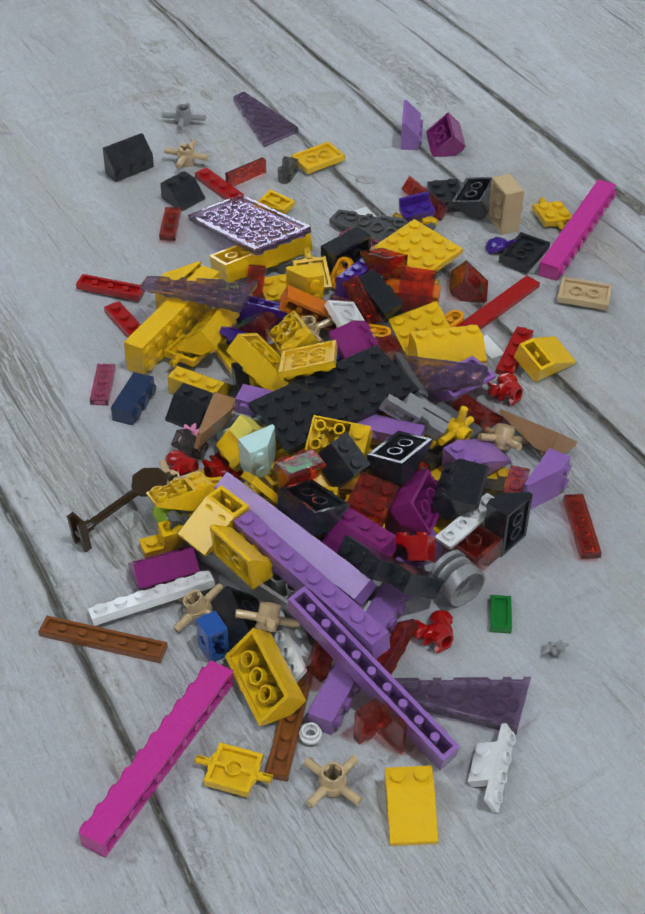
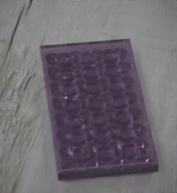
[188,194,311,255]

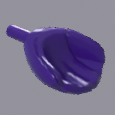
[485,237,516,254]

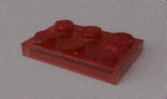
[398,266,437,313]

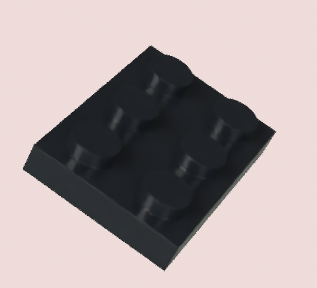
[427,179,460,213]
[498,232,550,272]

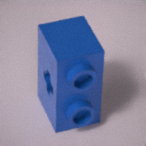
[196,610,229,662]

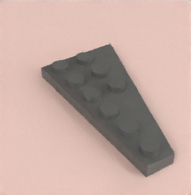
[329,209,436,244]

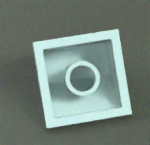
[238,424,276,478]

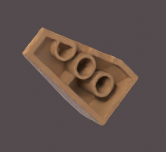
[194,392,236,449]
[499,409,577,456]

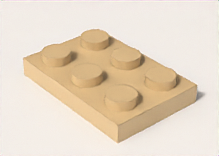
[557,277,613,311]

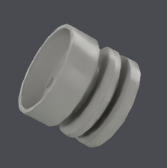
[430,550,486,607]

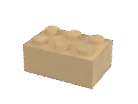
[488,174,524,235]

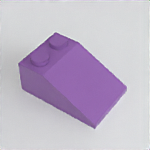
[442,439,511,475]
[523,448,572,509]

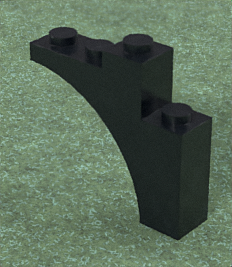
[337,535,444,600]

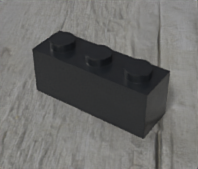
[357,269,403,323]

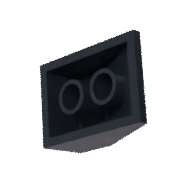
[367,431,433,485]

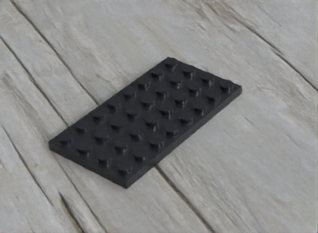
[249,345,419,455]

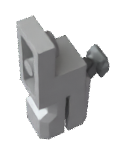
[379,390,451,441]

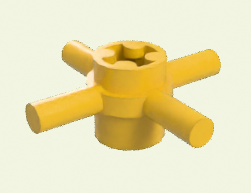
[438,406,474,446]

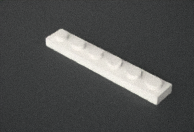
[88,570,215,626]

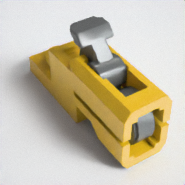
[139,510,194,558]

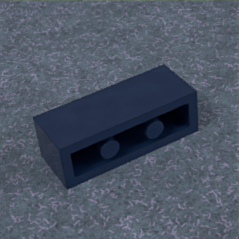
[111,372,156,425]

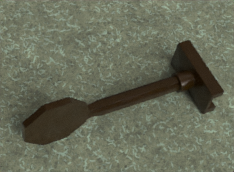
[66,467,168,553]

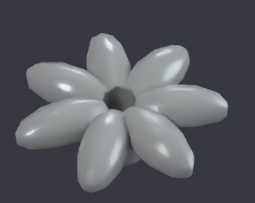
[541,640,569,656]

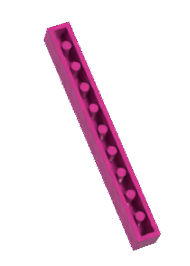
[538,179,617,281]
[79,660,234,858]

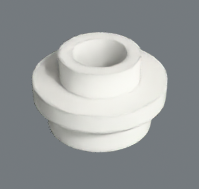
[299,722,322,745]

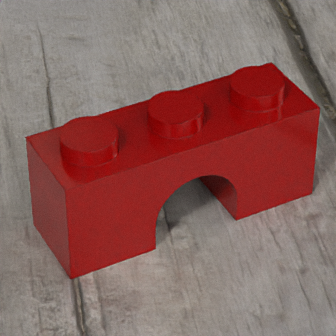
[391,532,435,563]

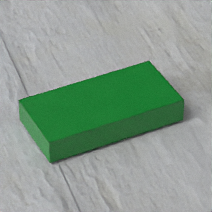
[490,595,512,634]

